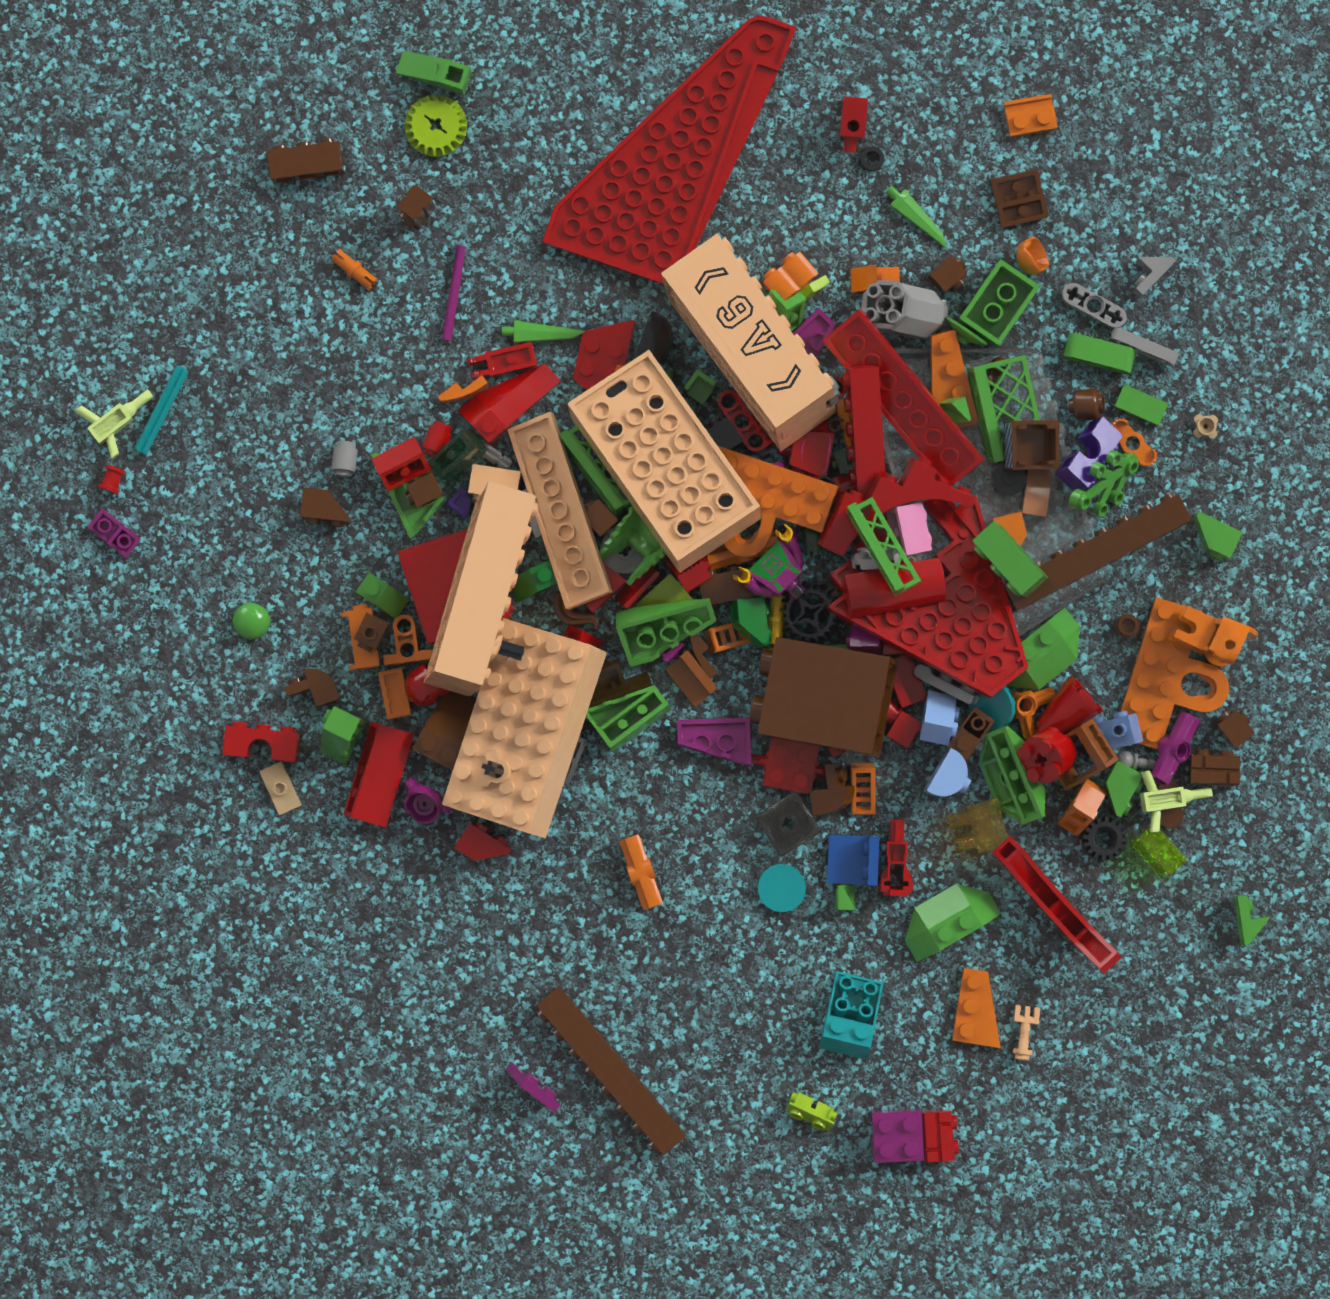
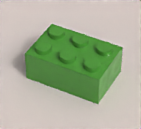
[957,259,1040,350]
[972,521,1049,597]

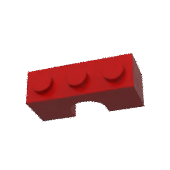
[222,722,301,763]

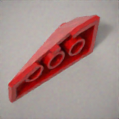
[458,363,561,445]

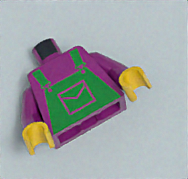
[733,524,806,600]

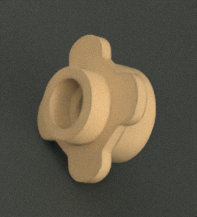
[1193,414,1218,439]

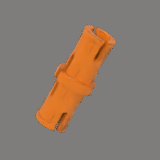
[331,249,378,291]

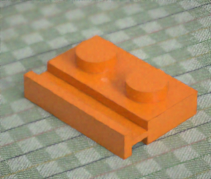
[1003,94,1058,138]

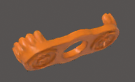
[1112,418,1157,467]

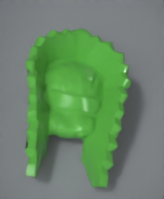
[599,506,666,586]

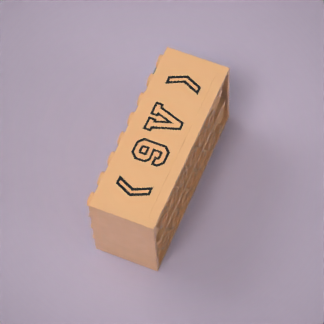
[661,234,840,451]

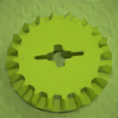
[405,94,467,157]

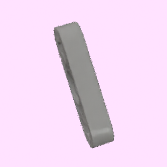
[1061,283,1127,329]
[1110,327,1179,367]

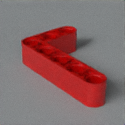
[717,376,847,454]

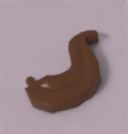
[553,590,599,630]

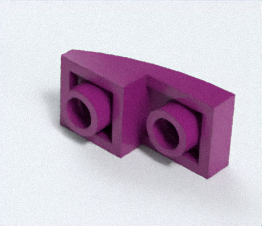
[87,508,141,558]

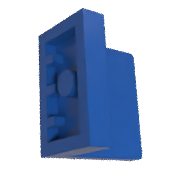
[827,835,879,886]

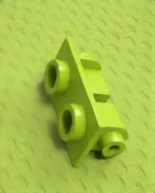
[784,1092,837,1131]

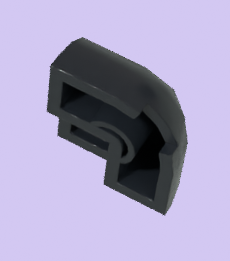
[636,311,673,365]

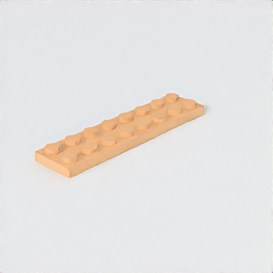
[507,412,612,610]

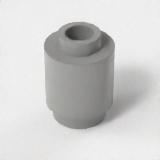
[331,441,358,478]

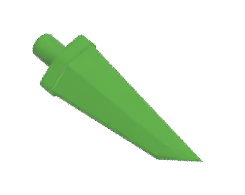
[885,186,947,249]
[502,320,584,344]

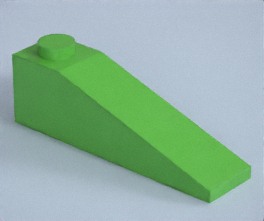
[615,598,716,667]

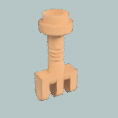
[1013,1005,1040,1061]

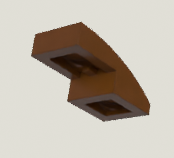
[689,634,718,679]

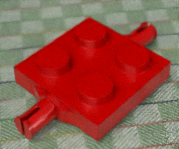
[751,737,826,794]

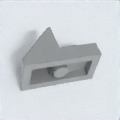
[1133,257,1176,299]

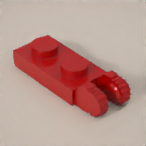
[467,342,537,380]

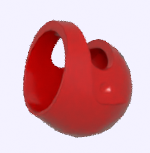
[404,663,450,706]

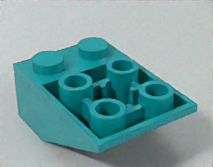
[818,971,884,1059]

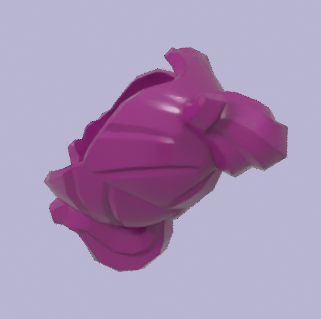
[404,777,454,824]

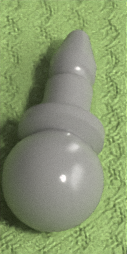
[1116,751,1156,770]

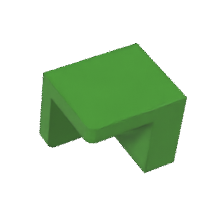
[683,369,717,406]

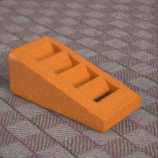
[704,623,751,654]
[850,763,876,815]

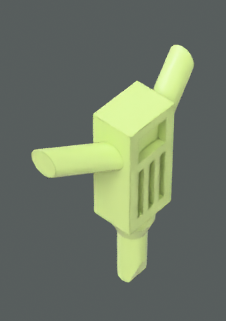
[75,389,154,459]
[1139,771,1213,833]

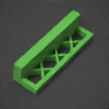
[846,497,921,596]

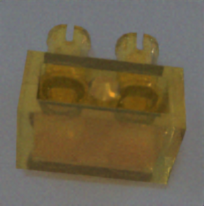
[947,798,1007,853]

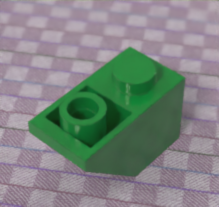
[730,597,772,649]

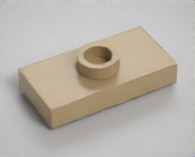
[259,761,302,816]

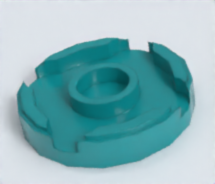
[969,687,1016,730]
[757,864,806,912]

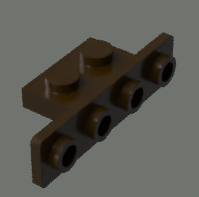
[589,659,652,708]

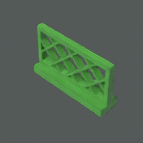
[966,355,1040,463]
[559,426,631,517]

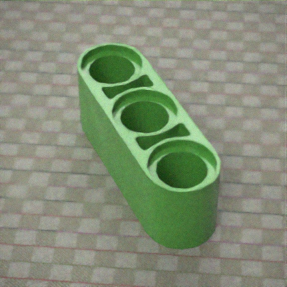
[1063,333,1136,375]

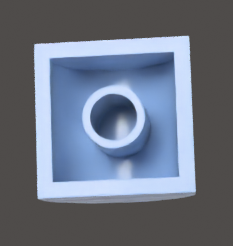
[923,748,971,797]

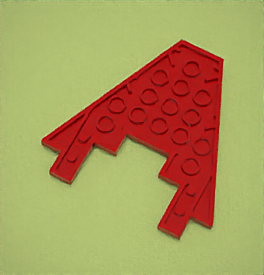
[827,495,1029,698]

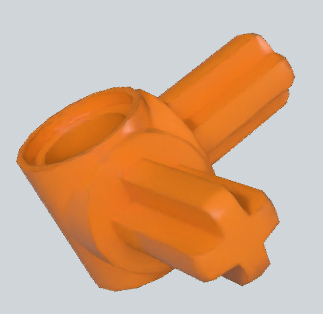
[1011,687,1056,739]

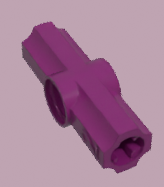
[1151,712,1200,786]

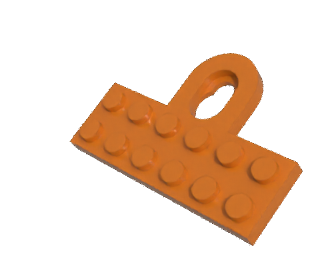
[717,445,839,557]
[1120,597,1229,750]

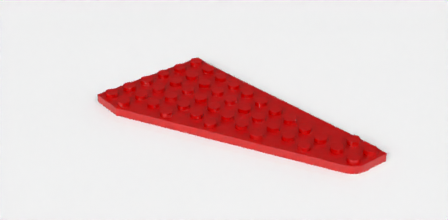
[542,16,796,286]

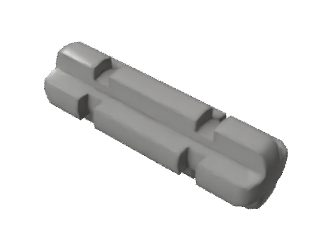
[468,436,512,469]

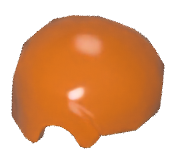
[1016,236,1049,275]

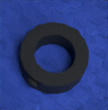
[860,146,884,172]

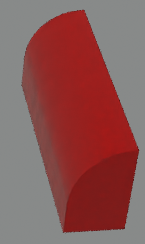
[842,557,946,619]
[343,722,414,827]

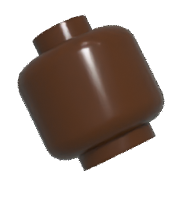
[1068,389,1105,421]

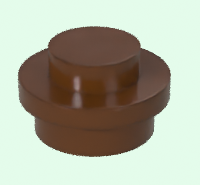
[1115,614,1139,638]

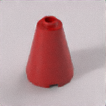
[1035,675,1104,734]

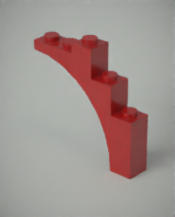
[817,456,976,556]
[992,836,1122,974]

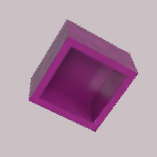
[871,1109,924,1163]

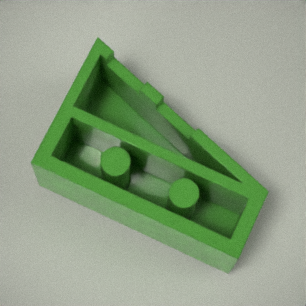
[586,685,672,753]
[320,706,367,765]

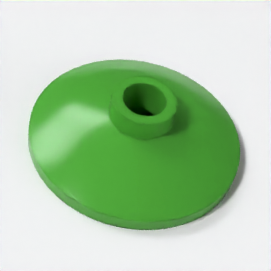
[946,316,988,346]

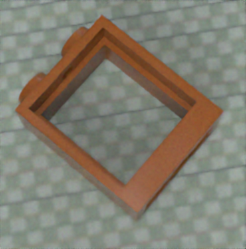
[1057,718,1119,791]

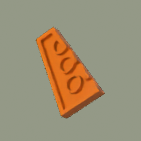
[930,329,979,429]

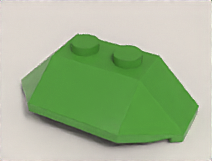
[1006,607,1080,690]
[979,726,1045,825]
[905,883,1001,962]

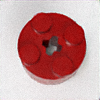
[1018,727,1077,783]

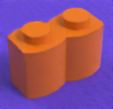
[762,252,819,300]

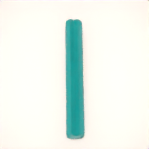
[135,366,188,455]

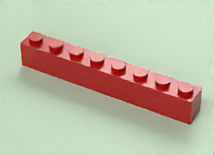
[842,365,890,554]

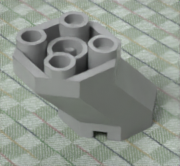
[861,280,948,340]

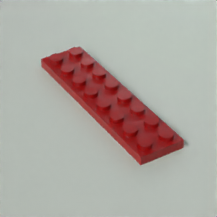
[822,309,984,486]

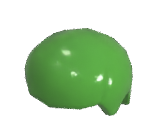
[232,602,271,640]

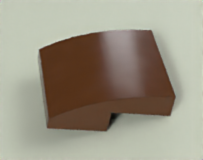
[990,169,1048,228]

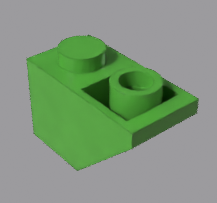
[1103,761,1144,818]

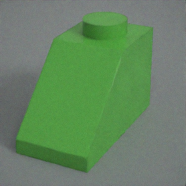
[1193,511,1243,562]

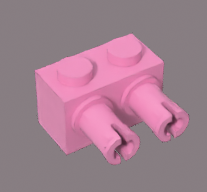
[886,502,932,556]

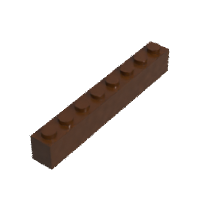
[1004,492,1193,611]
[536,985,686,1155]

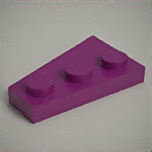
[677,718,751,767]

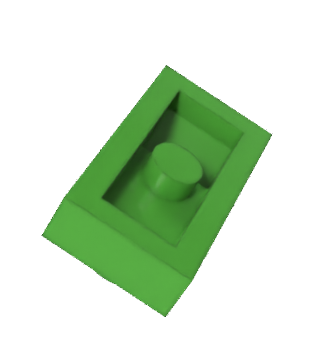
[356,572,410,619]
[1233,895,1270,945]

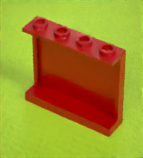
[397,529,514,646]

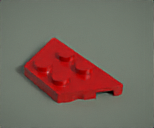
[573,320,635,390]

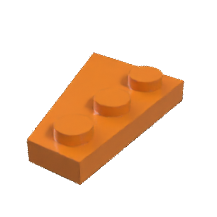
[952,968,1001,1048]

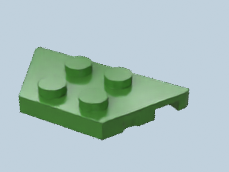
[371,453,445,539]

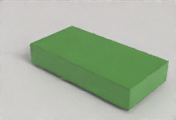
[1114,384,1168,426]

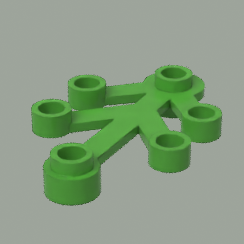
[1069,450,1139,517]

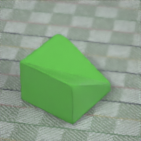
[939,397,971,424]
[835,885,856,910]

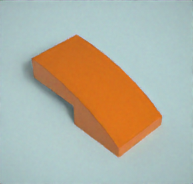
[438,375,489,404]

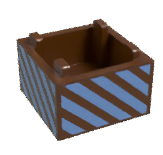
[1004,420,1060,470]

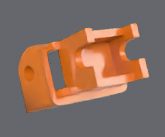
[1168,606,1259,667]

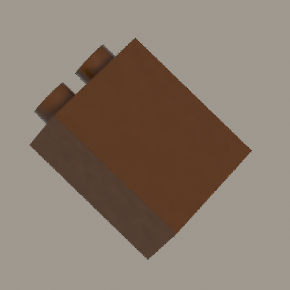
[750,637,898,757]

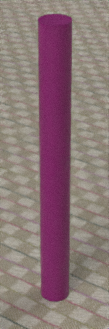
[442,245,466,342]

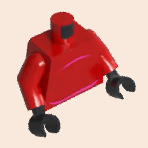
[776,417,845,483]

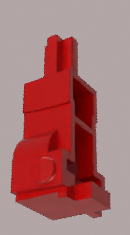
[878,820,914,896]

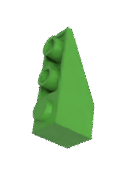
[396,51,472,96]

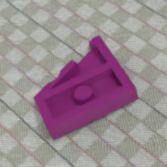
[506,1062,560,1113]

